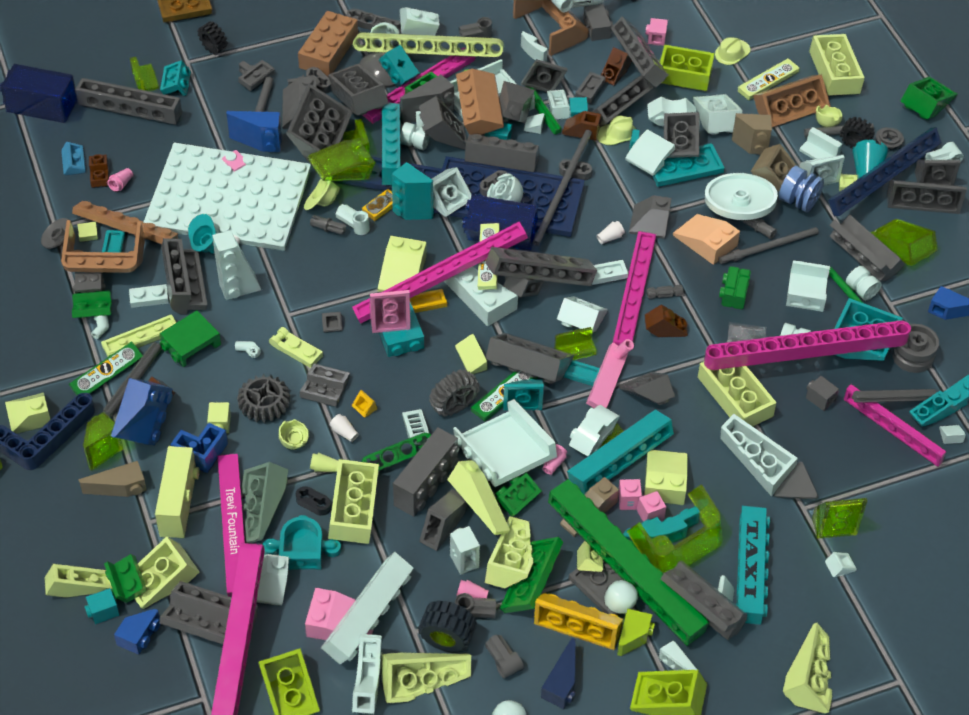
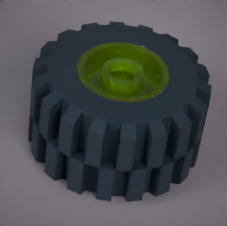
[418,600,477,652]

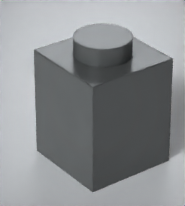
[806,376,839,411]

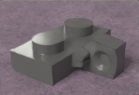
[238,60,275,91]

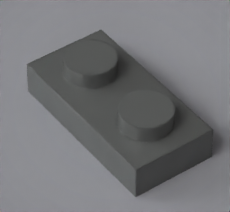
[575,72,606,103]

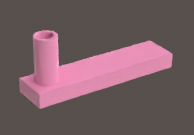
[586,339,634,408]

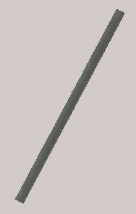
[533,130,592,246]

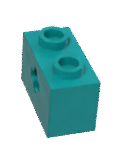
[379,45,419,88]

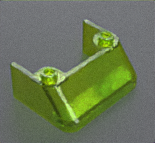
[627,484,723,574]

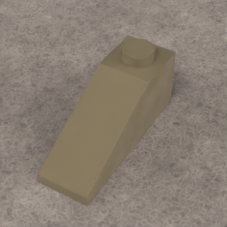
[79,461,147,497]
[560,477,619,537]

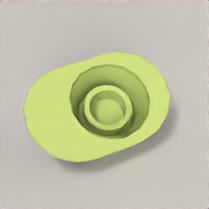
[715,37,750,65]
[597,116,636,145]
[304,173,339,210]

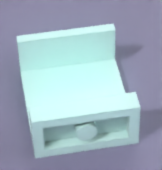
[786,260,830,312]

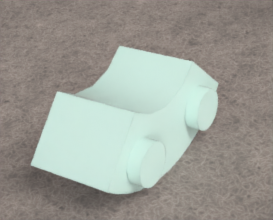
[648,96,696,126]
[569,405,620,456]

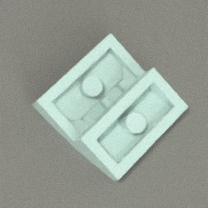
[626,129,675,176]

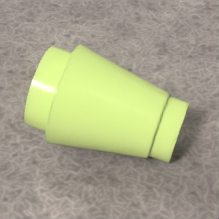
[310,452,339,472]

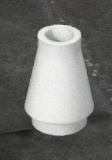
[596,221,625,244]
[329,414,359,442]

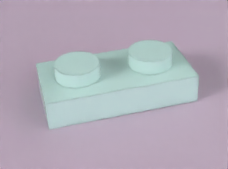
[592,260,628,285]
[129,284,169,308]

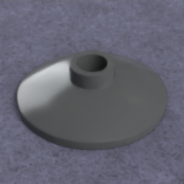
[41,218,72,249]

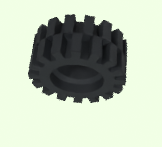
[197,21,228,54]
[840,117,875,149]

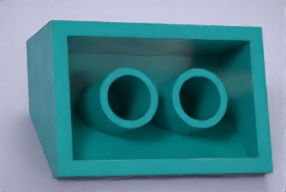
[391,162,434,220]

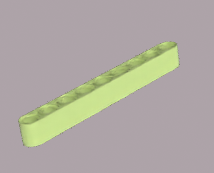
[353,33,504,57]

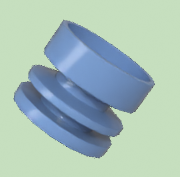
[779,166,824,212]

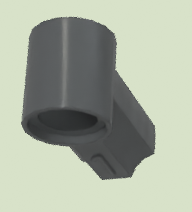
[459,17,492,38]
[455,593,496,618]
[485,634,524,679]

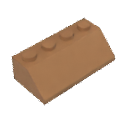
[456,69,504,135]
[753,74,830,127]

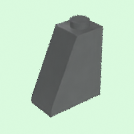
[419,489,468,551]

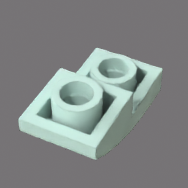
[521,31,548,62]

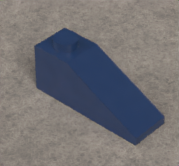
[541,638,576,709]

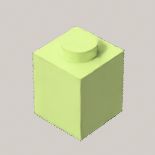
[207,403,231,433]

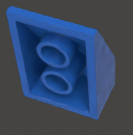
[226,111,282,152]

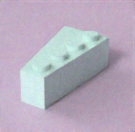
[212,230,261,300]
[444,267,518,327]
[720,414,798,497]

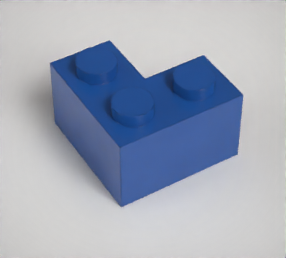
[170,423,228,473]

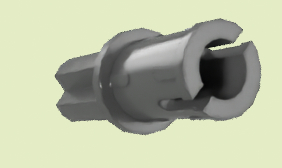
[310,215,346,234]
[742,218,777,239]

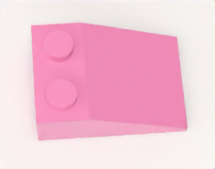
[369,290,410,333]
[305,588,373,646]

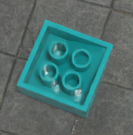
[834,298,903,360]

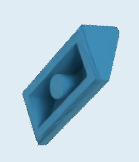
[61,142,86,175]

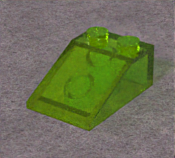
[307,140,375,181]
[870,219,938,266]
[812,498,867,539]

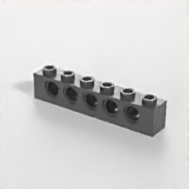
[611,16,668,87]
[75,78,182,125]
[485,247,597,286]

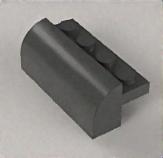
[830,215,905,282]
[161,239,207,315]
[661,561,747,640]
[160,581,258,644]

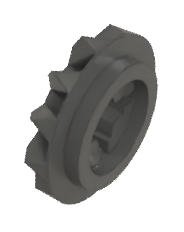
[876,127,904,150]

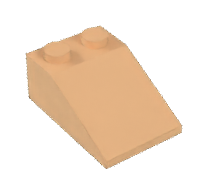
[673,214,740,265]

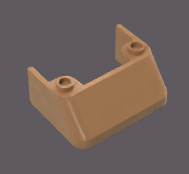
[513,0,589,56]
[61,220,145,273]

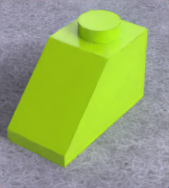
[617,609,655,656]

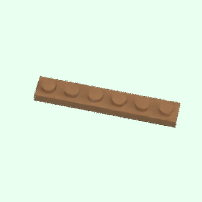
[72,201,178,244]

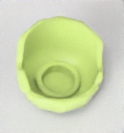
[816,105,843,127]
[279,419,309,450]

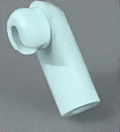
[91,315,109,339]
[235,341,261,358]

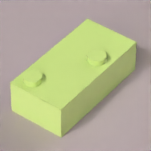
[809,34,864,95]
[698,362,776,427]
[155,446,199,538]
[328,459,379,544]

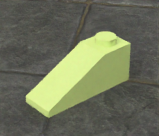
[45,564,112,597]

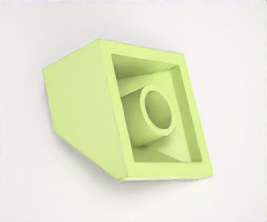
[5,393,51,434]

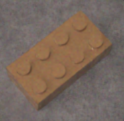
[298,11,358,77]

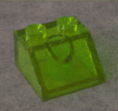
[83,412,123,471]

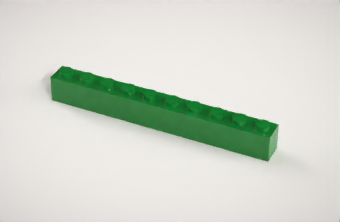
[548,479,709,646]

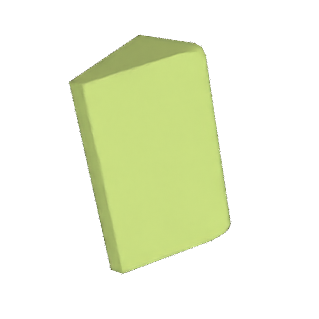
[455,334,487,374]
[577,541,603,572]

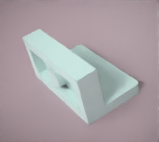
[799,127,842,159]

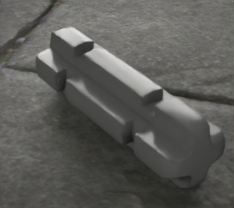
[646,285,683,299]

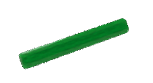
[525,86,562,135]

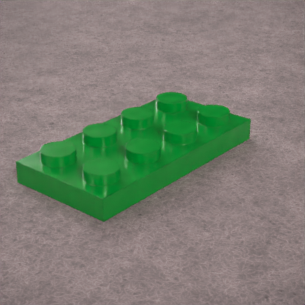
[499,537,563,613]

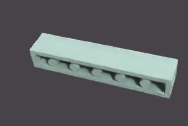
[321,552,413,664]

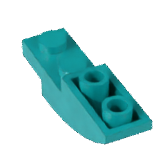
[909,375,969,427]
[623,506,700,548]

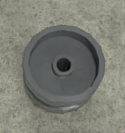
[892,324,939,373]

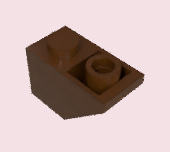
[601,47,632,85]
[562,111,601,141]
[645,304,688,337]

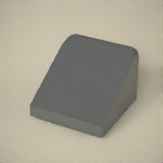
[322,312,342,332]

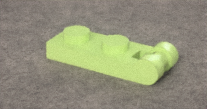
[269,327,323,368]

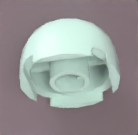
[487,174,523,211]

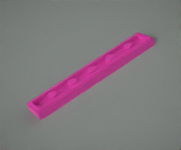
[844,384,946,467]

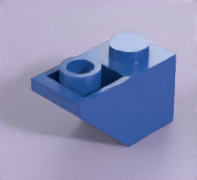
[928,286,969,320]
[114,609,161,655]

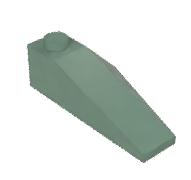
[242,462,288,544]

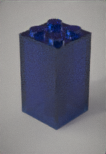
[0,64,77,123]
[462,194,539,251]

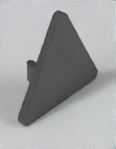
[774,462,818,499]

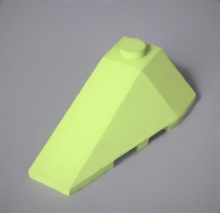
[448,460,510,535]
[485,516,533,588]
[783,623,832,714]
[381,653,471,703]

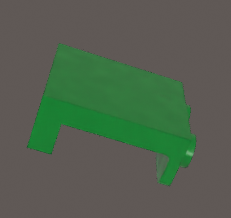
[160,311,221,367]

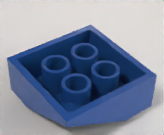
[111,378,173,445]

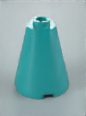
[852,140,888,179]

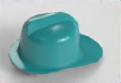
[188,214,217,253]

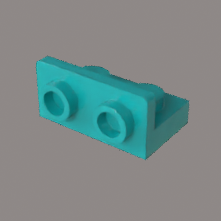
[160,60,191,96]

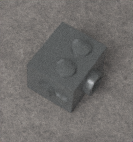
[73,272,106,293]

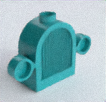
[262,515,341,570]

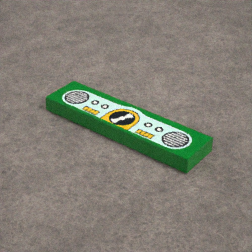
[69,341,143,395]
[471,371,538,422]

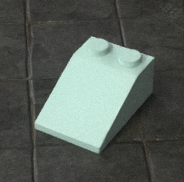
[693,94,742,134]

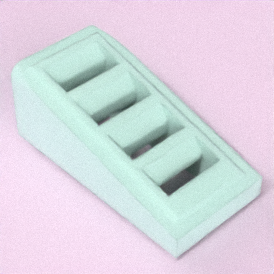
[547,90,570,119]
[402,409,429,446]
[659,641,697,670]

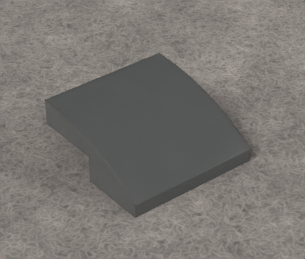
[300,364,350,407]

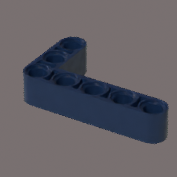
[0,393,95,470]

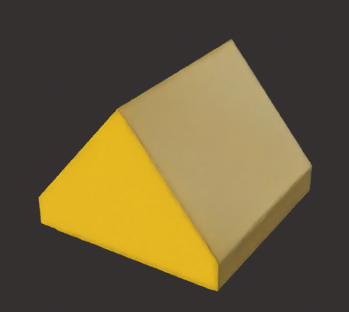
[352,390,377,417]

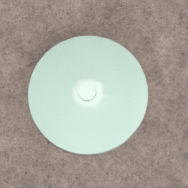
[705,173,777,220]

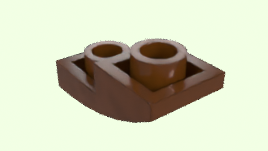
[89,154,109,187]

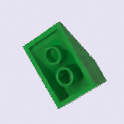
[900,76,957,119]

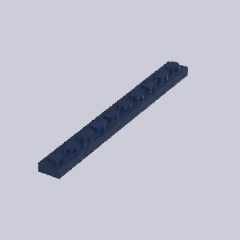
[828,127,942,217]

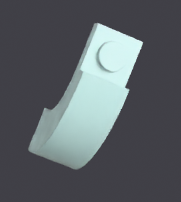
[352,634,382,714]

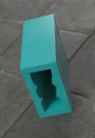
[379,303,424,357]

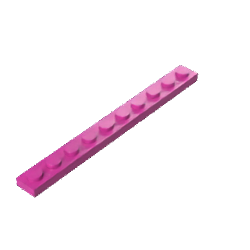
[352,222,528,324]

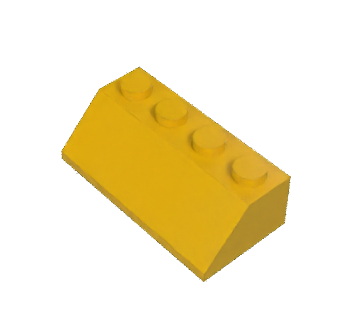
[534,593,623,650]

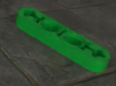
[361,432,431,471]

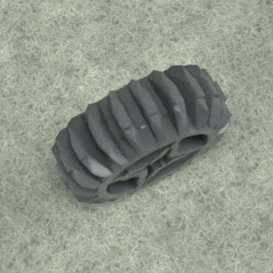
[429,369,480,417]
[237,374,291,423]

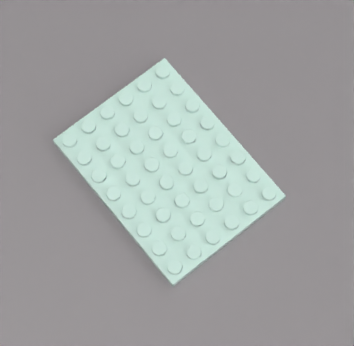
[143,143,311,251]

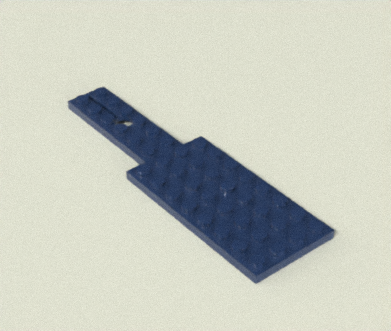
[330,151,585,237]

